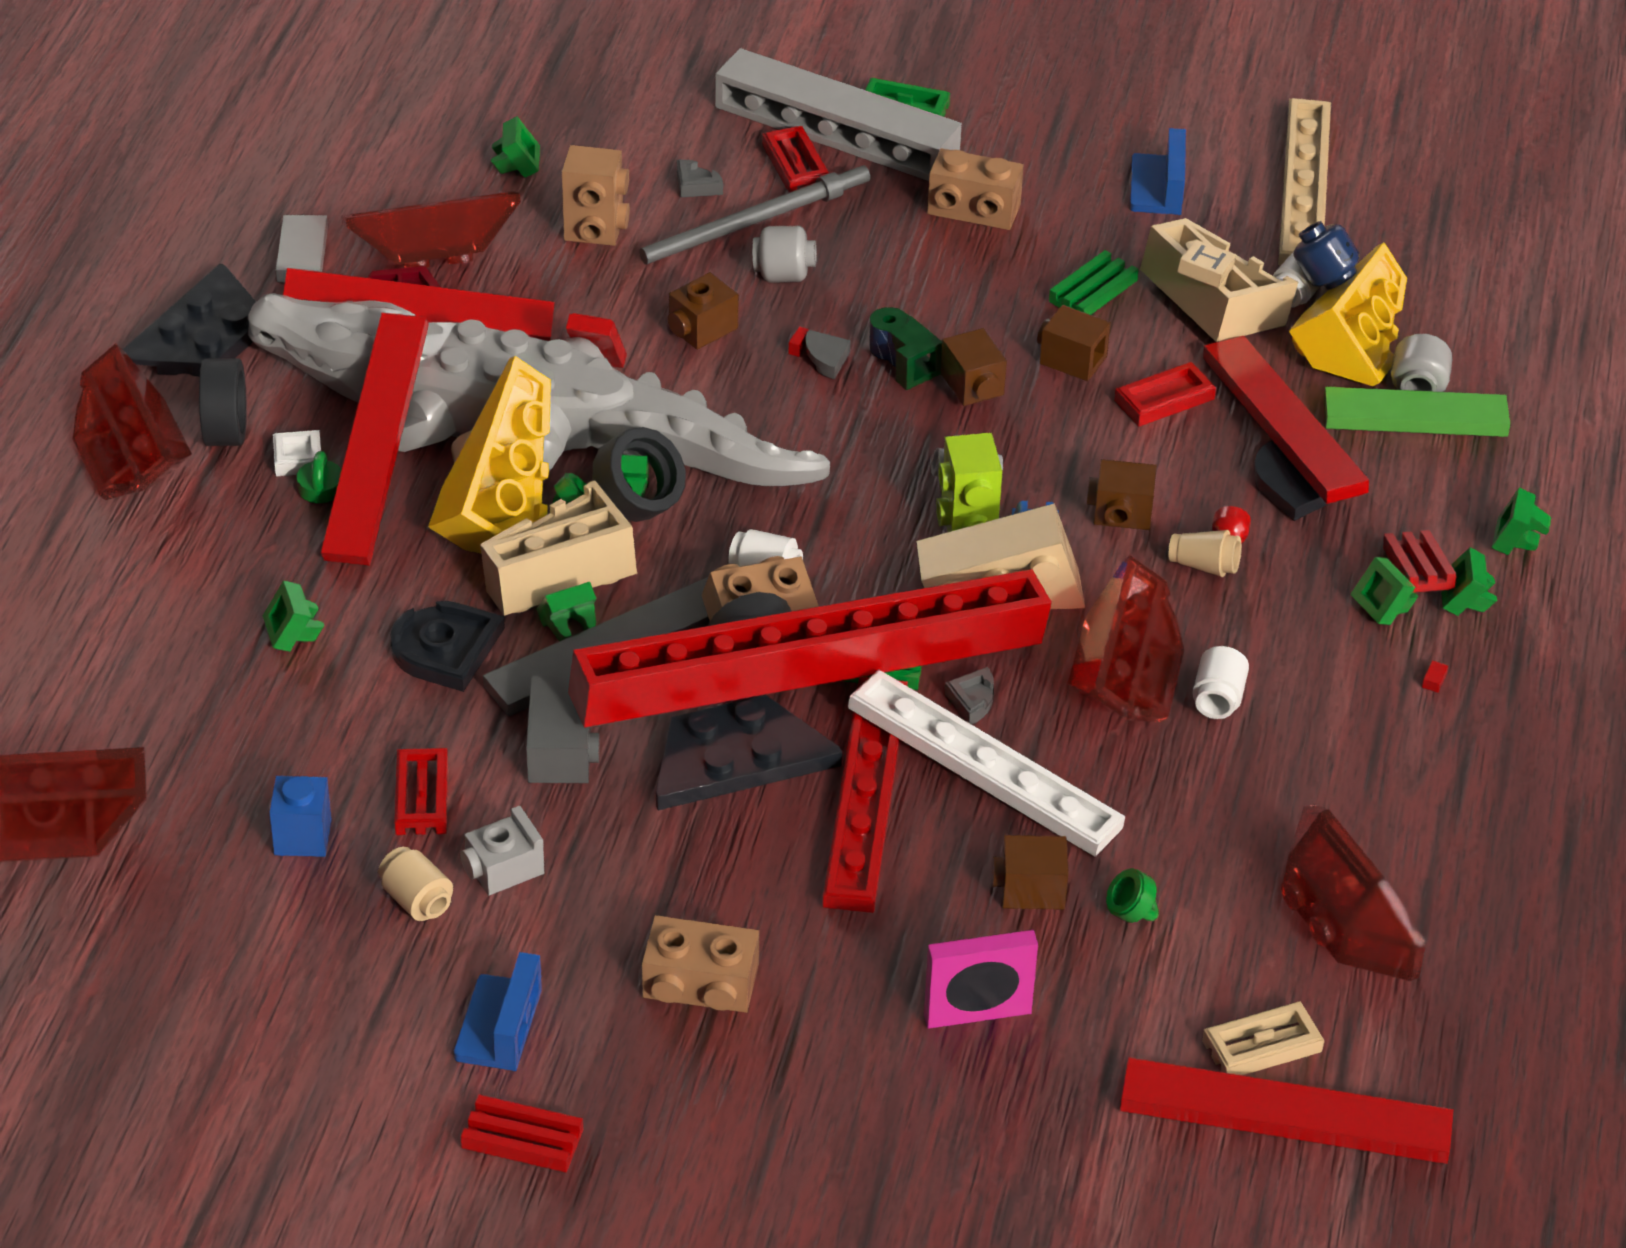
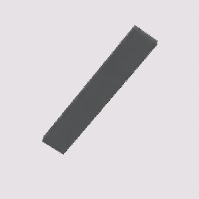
[483,577,710,717]

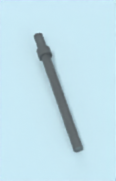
[639,165,870,265]

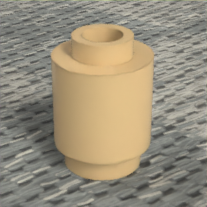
[378,846,453,921]

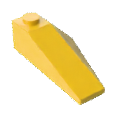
[1289,242,1407,386]
[428,356,551,553]

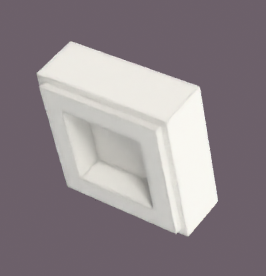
[273,430,321,476]

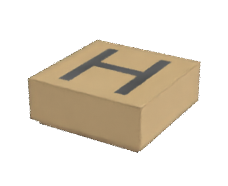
[1177,239,1236,288]

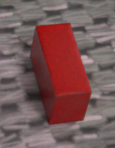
[788,326,810,357]
[1422,660,1449,693]

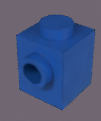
[270,776,332,857]

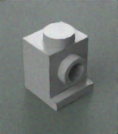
[460,806,544,895]

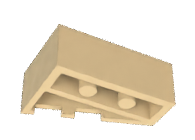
[1140,218,1298,342]
[480,480,637,616]
[916,503,1085,609]

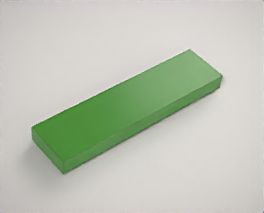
[1324,387,1510,437]

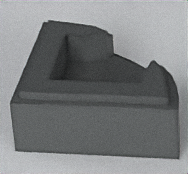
[676,159,723,197]
[806,330,851,379]
[944,667,994,725]

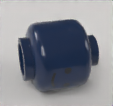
[1293,221,1360,290]

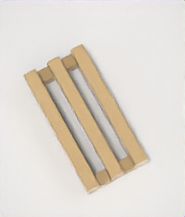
[1202,1001,1324,1076]

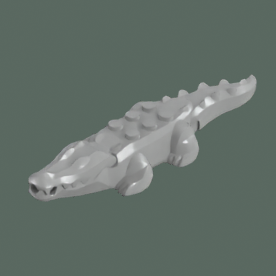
[248,293,830,486]

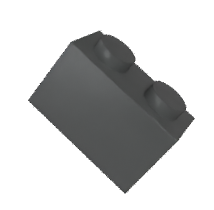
[527,676,601,783]

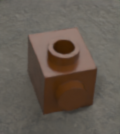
[668,272,739,350]
[1037,305,1111,381]
[941,328,1007,406]
[1087,459,1157,530]
[992,835,1068,910]

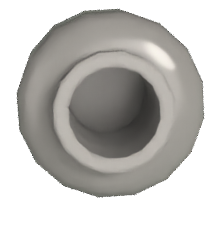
[752,225,817,283]
[1391,334,1453,392]

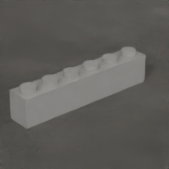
[715,48,962,181]

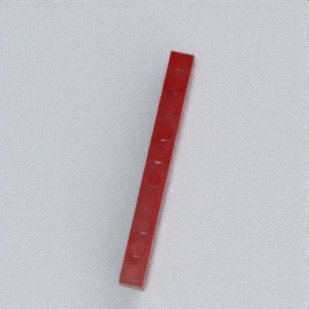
[568,569,1052,728]

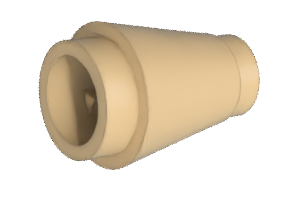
[1169,530,1242,577]

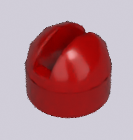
[1212,506,1251,544]

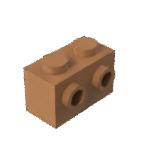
[562,145,630,246]
[927,148,1024,230]
[701,556,819,621]
[642,915,759,1013]

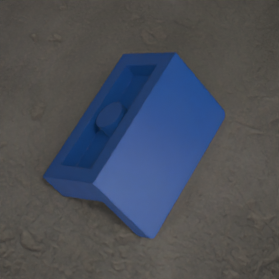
[1130,128,1186,215]
[454,952,542,1071]

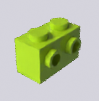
[936,433,1002,532]

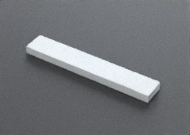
[848,669,1125,857]

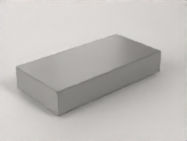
[276,215,328,282]

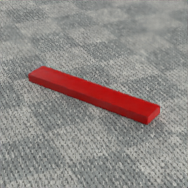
[283,268,555,341]
[321,313,429,566]
[1203,336,1369,504]
[823,677,908,913]
[1120,1057,1454,1164]

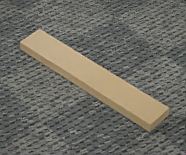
[1278,98,1331,265]

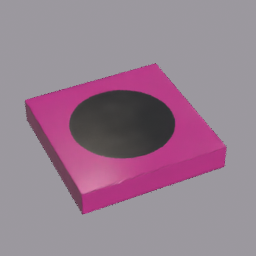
[924,930,1038,1029]

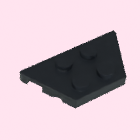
[115,264,256,377]
[656,695,842,811]

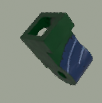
[869,307,942,390]

